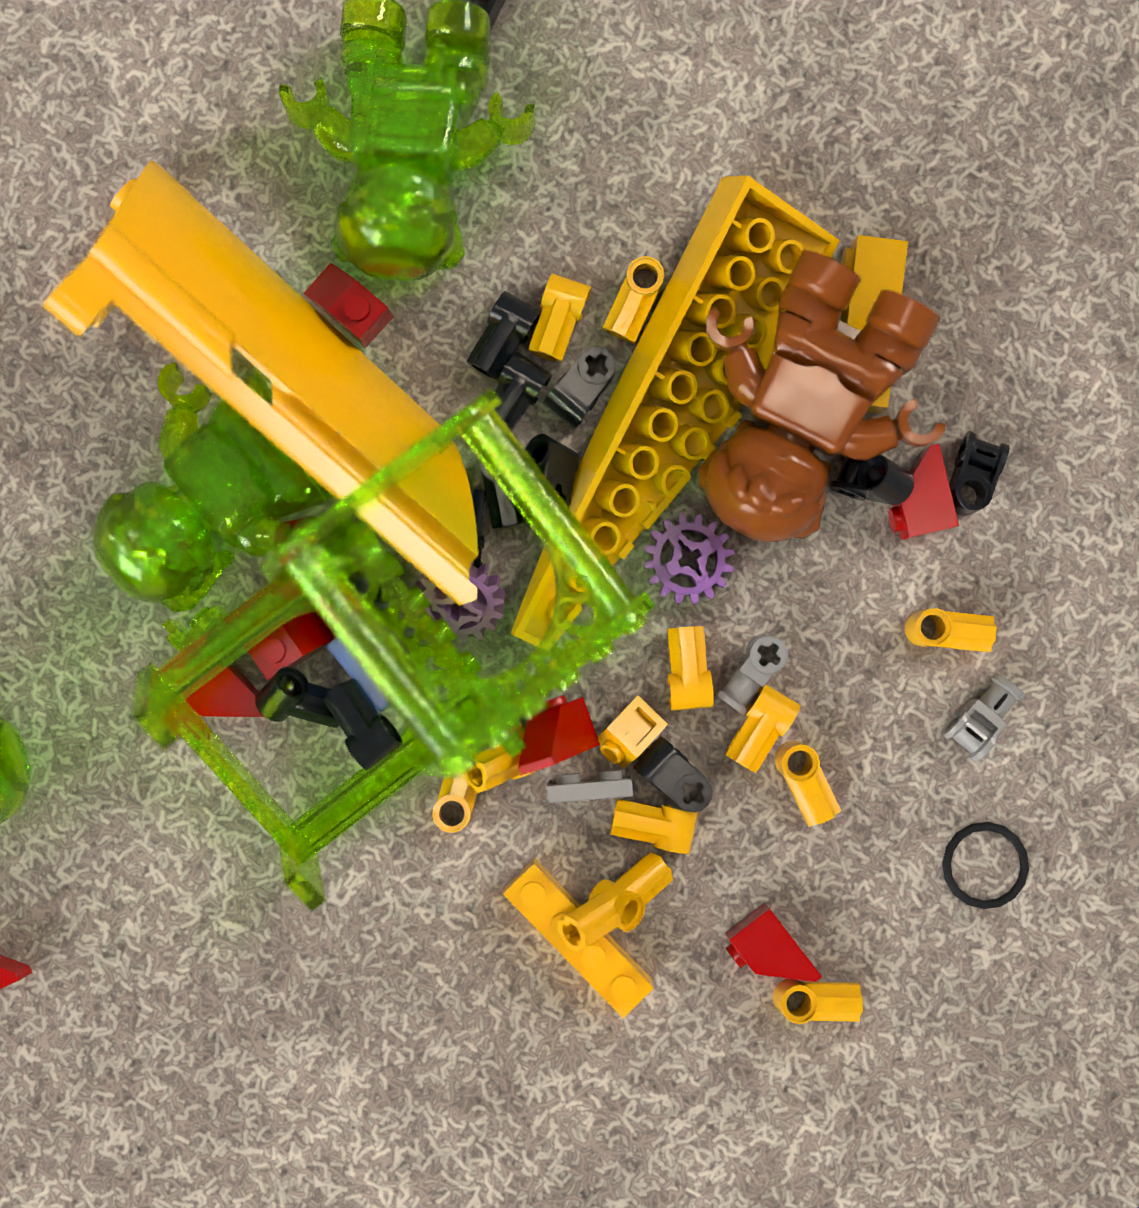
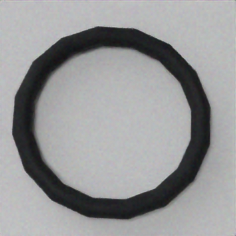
[942,822,1029,909]

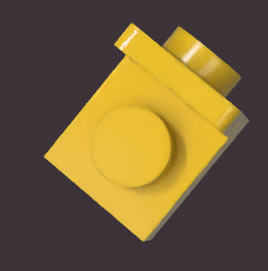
[597,695,668,768]

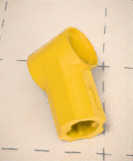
[602,256,664,344]
[528,273,592,363]
[905,608,997,653]
[667,626,714,711]
[724,684,801,773]
[462,729,538,793]
[775,740,841,827]
[432,747,478,833]
[610,798,698,854]
[773,979,863,1024]

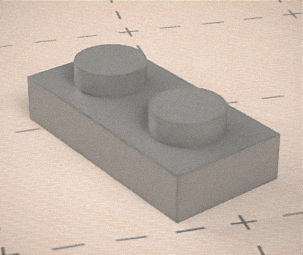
[547,769,633,803]

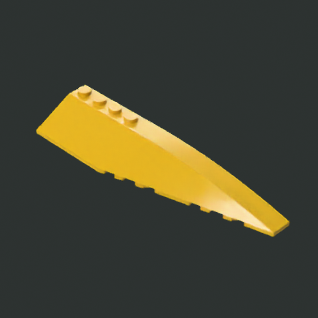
[510,175,840,652]

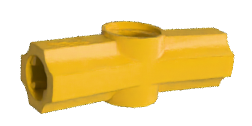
[558,852,673,953]

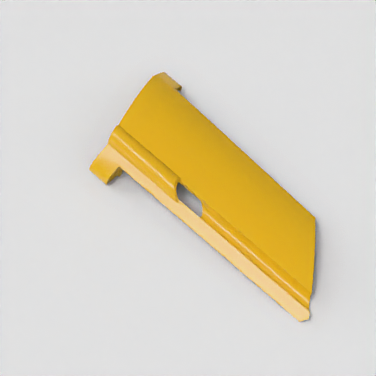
[44,160,478,606]

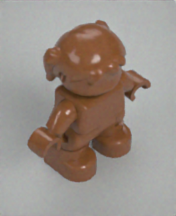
[698,250,946,542]

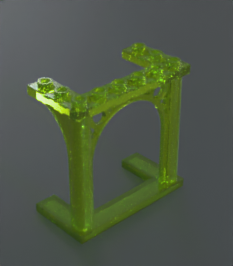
[258,388,656,779]
[132,512,526,912]

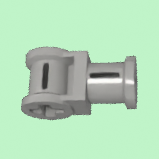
[714,635,788,716]
[941,673,1026,762]

